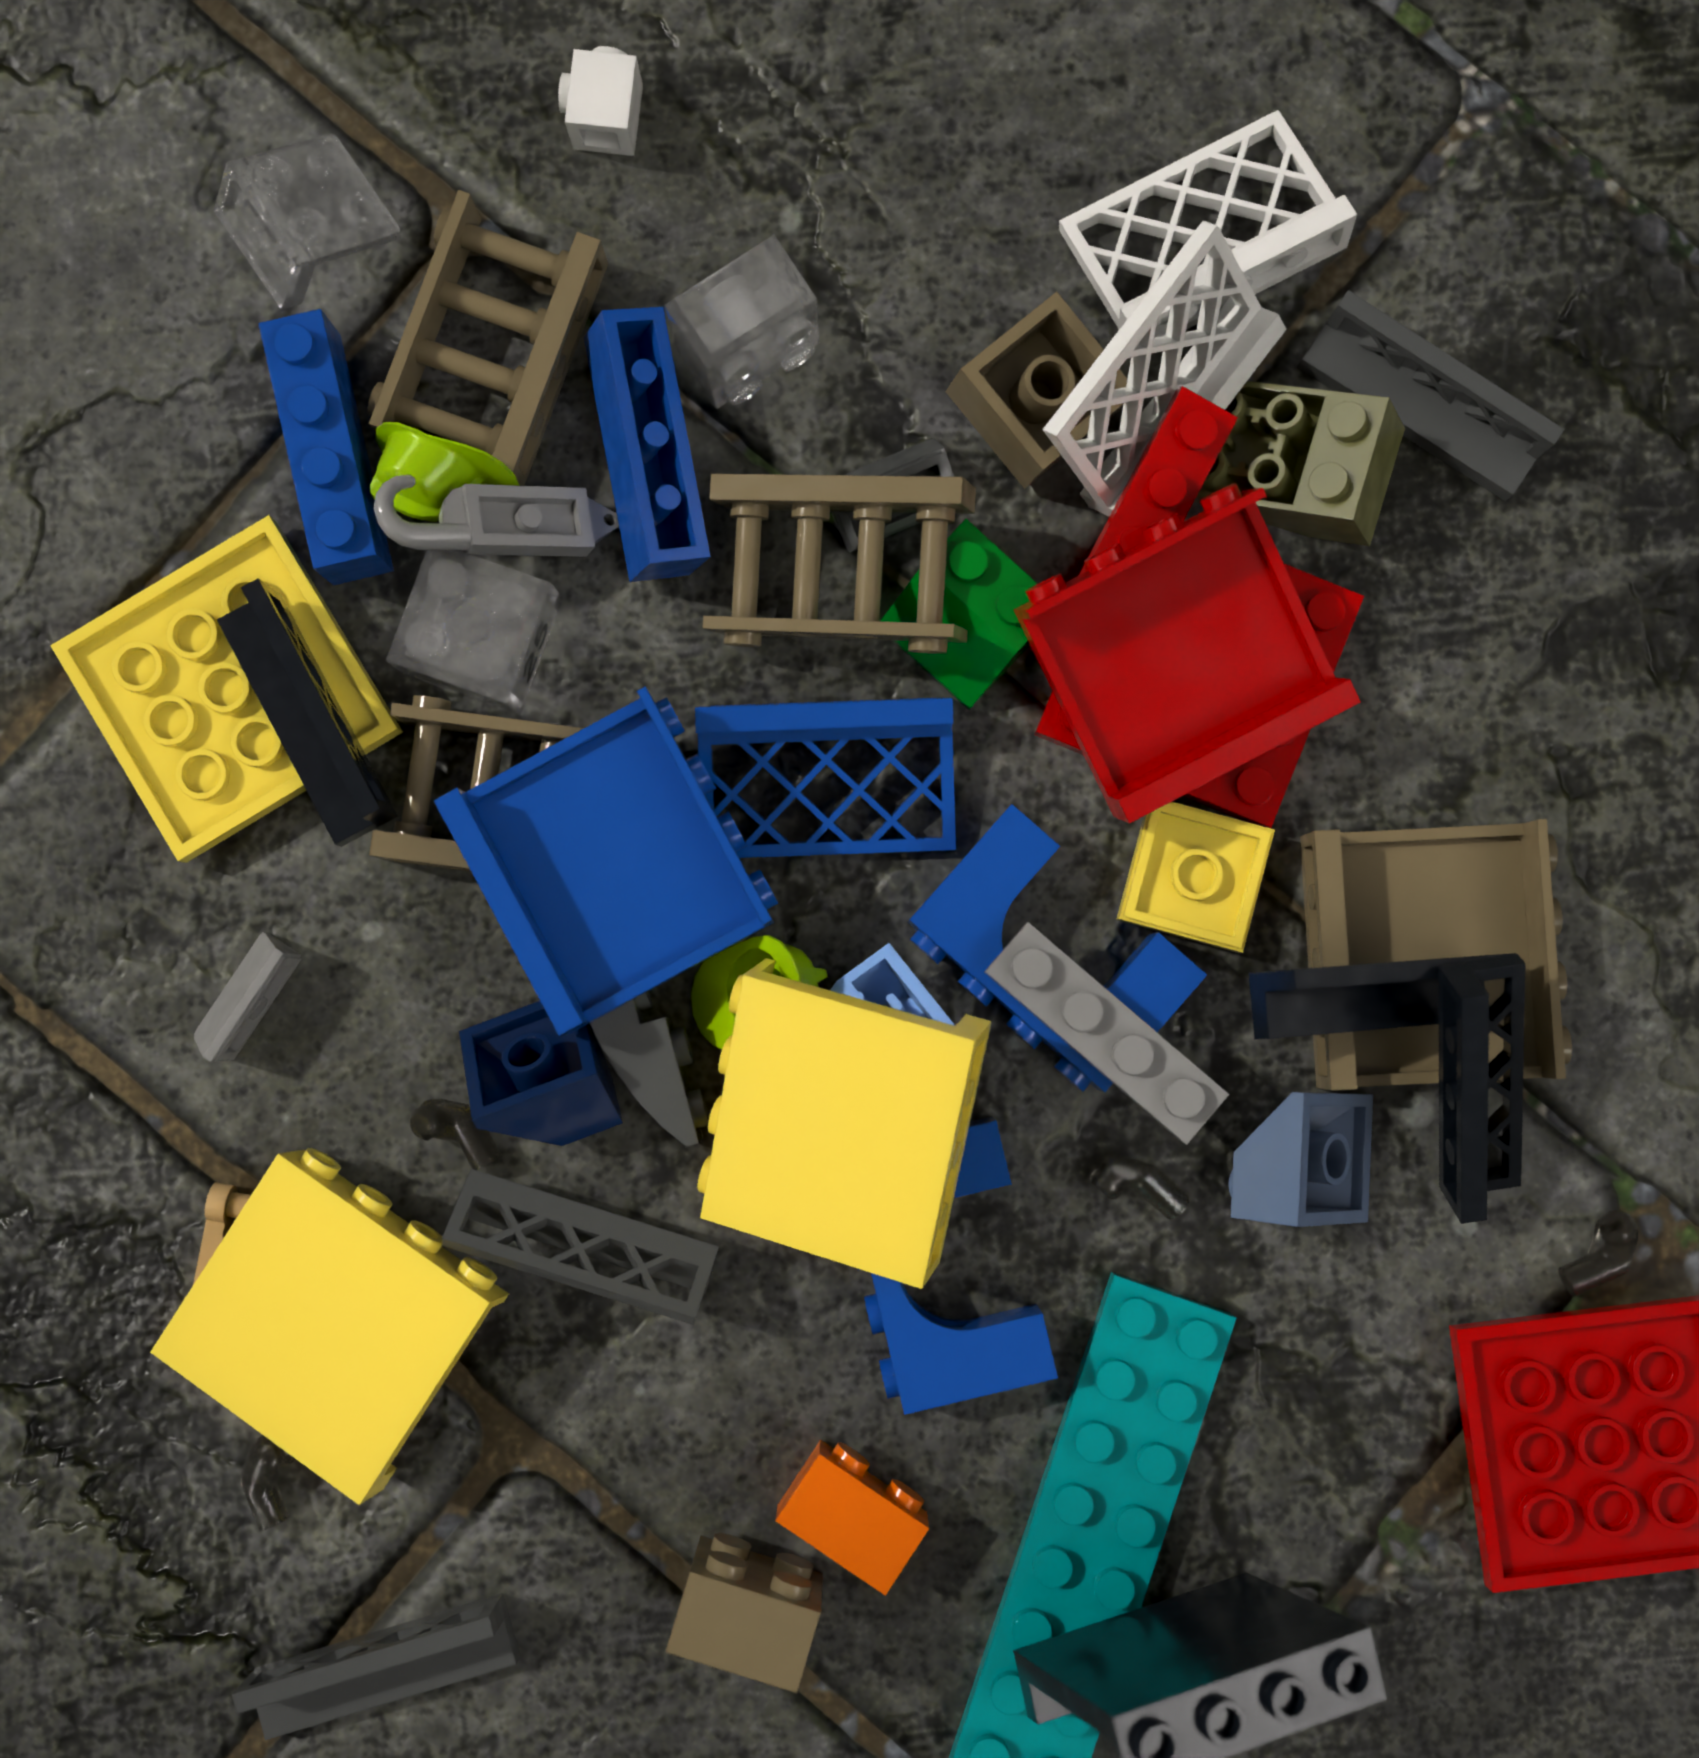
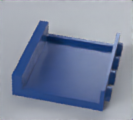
[433,687,779,1036]

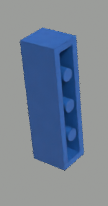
[584,307,711,582]
[258,309,394,586]

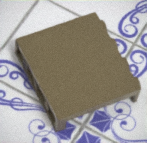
[1300,819,1572,1091]

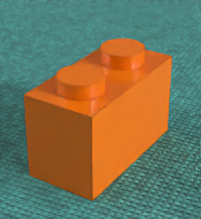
[775,1440,929,1596]

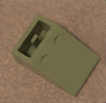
[1194,381,1405,546]

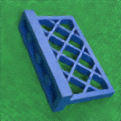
[695,697,956,858]

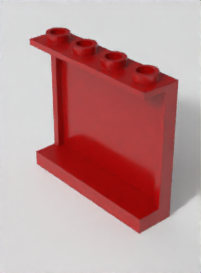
[1013,483,1361,824]

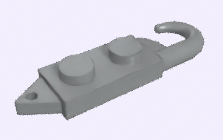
[374,475,619,557]

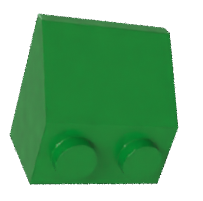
[880,519,1038,710]

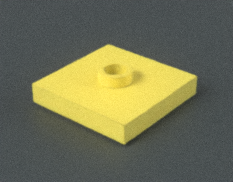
[1116,802,1275,953]

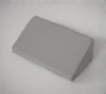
[194,932,301,1062]

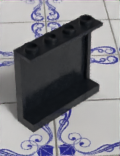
[1013,1573,1387,1758]

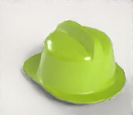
[370,422,520,522]
[691,935,828,1049]

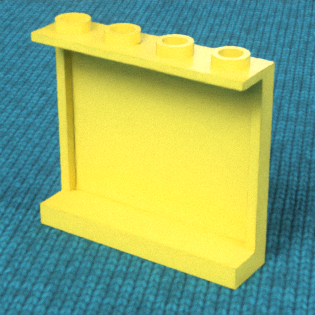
[697,958,992,1289]
[150,1148,509,1505]

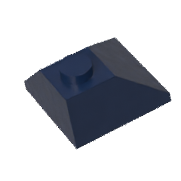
[459,1001,623,1146]

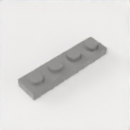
[984,922,1229,1145]

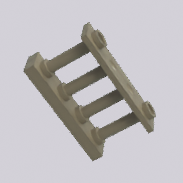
[367,190,608,486]
[703,474,976,654]
[369,695,584,872]

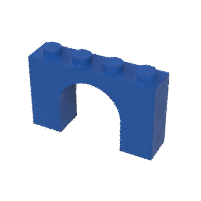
[907,804,1207,1092]
[857,1117,1058,1415]

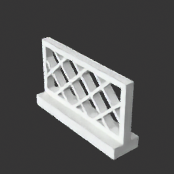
[1059,110,1357,338]
[1043,221,1286,517]

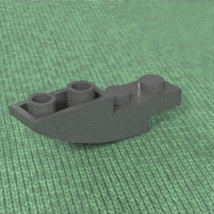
[590,991,709,1147]

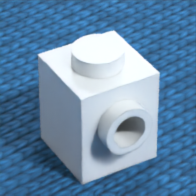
[558,46,643,156]

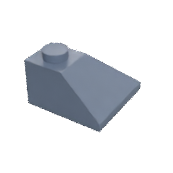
[1229,1092,1373,1227]

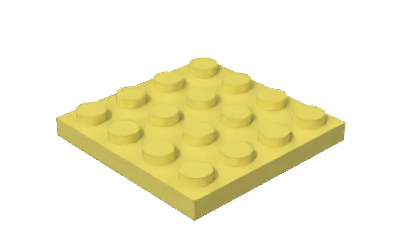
[50,515,403,863]

